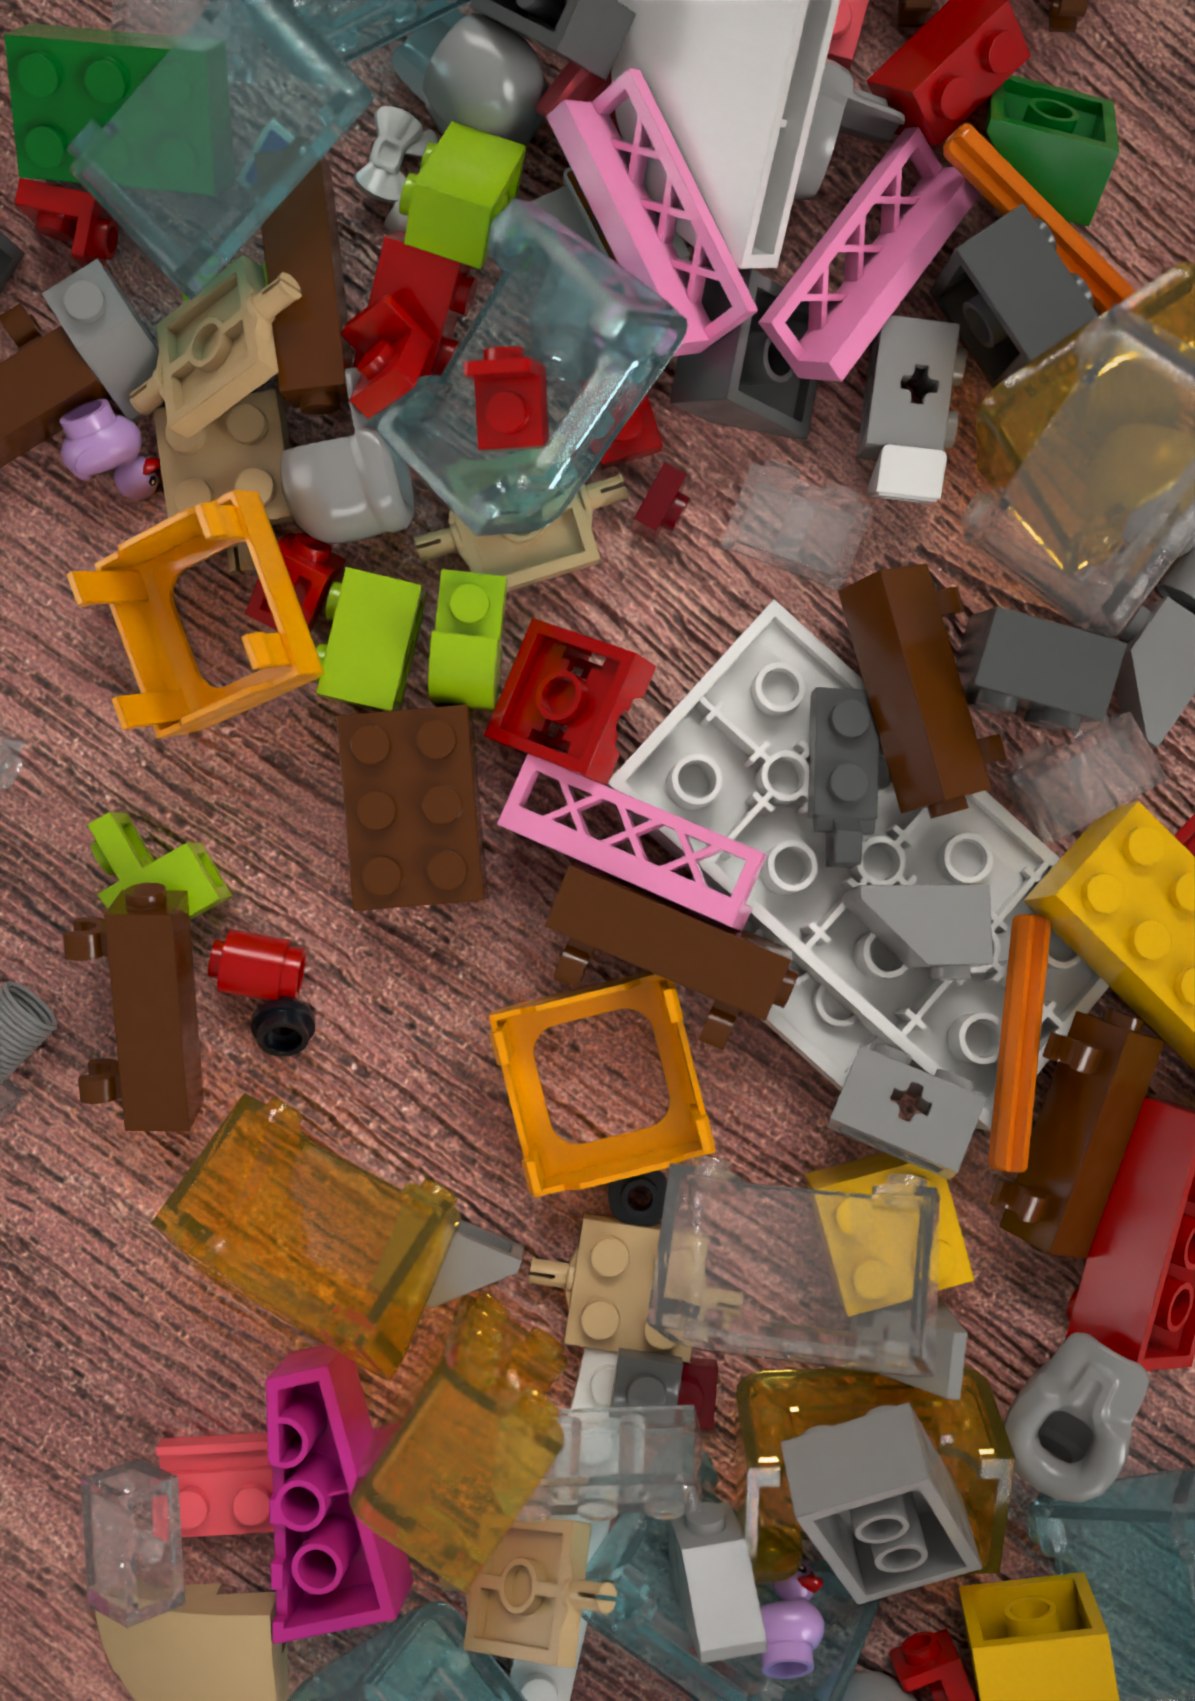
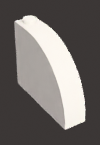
[611,0,840,269]

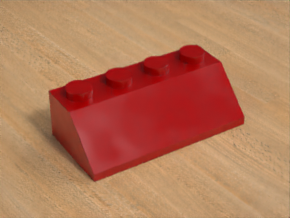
[1065,1096,1195,1371]

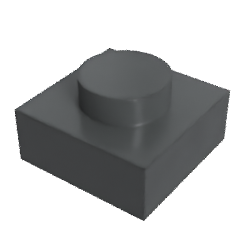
[609,1348,683,1429]

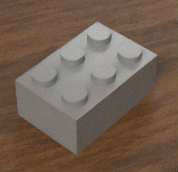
[781,1402,983,1605]

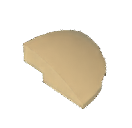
[93,1583,289,1701]

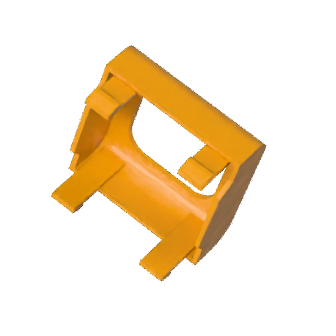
[66,490,324,739]
[488,971,716,1198]

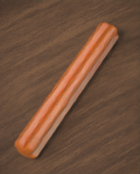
[943,123,1137,322]
[988,914,1051,1173]

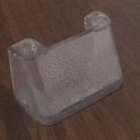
[960,303,1195,639]
[646,1157,940,1378]

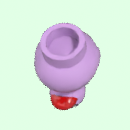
[59,399,161,500]
[756,1557,825,1679]

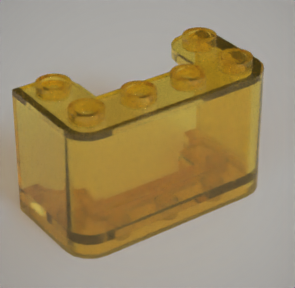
[350,1292,568,1593]

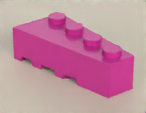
[266,1339,414,1644]

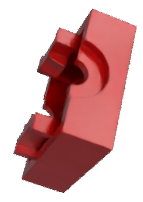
[484,618,656,786]

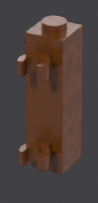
[253,144,353,415]
[0,303,113,468]
[838,563,1007,819]
[544,860,799,1050]
[63,883,204,1131]
[989,1007,1165,1259]

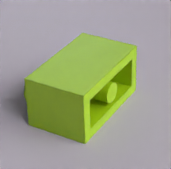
[399,121,527,269]
[313,567,428,712]

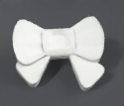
[353,106,439,206]

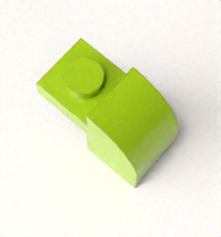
[428,569,508,712]
[87,812,233,920]

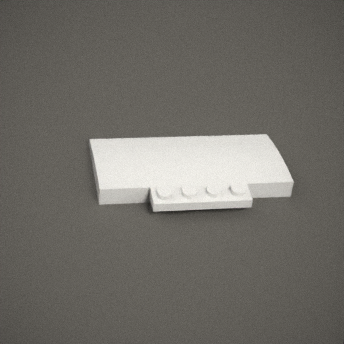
[607,599,1109,1130]

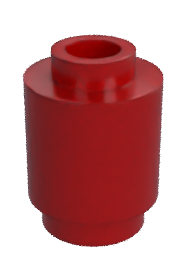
[208,929,307,1001]

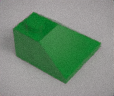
[986,75,1119,226]

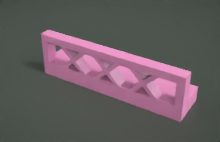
[546,68,758,357]
[758,127,981,382]
[497,754,767,931]

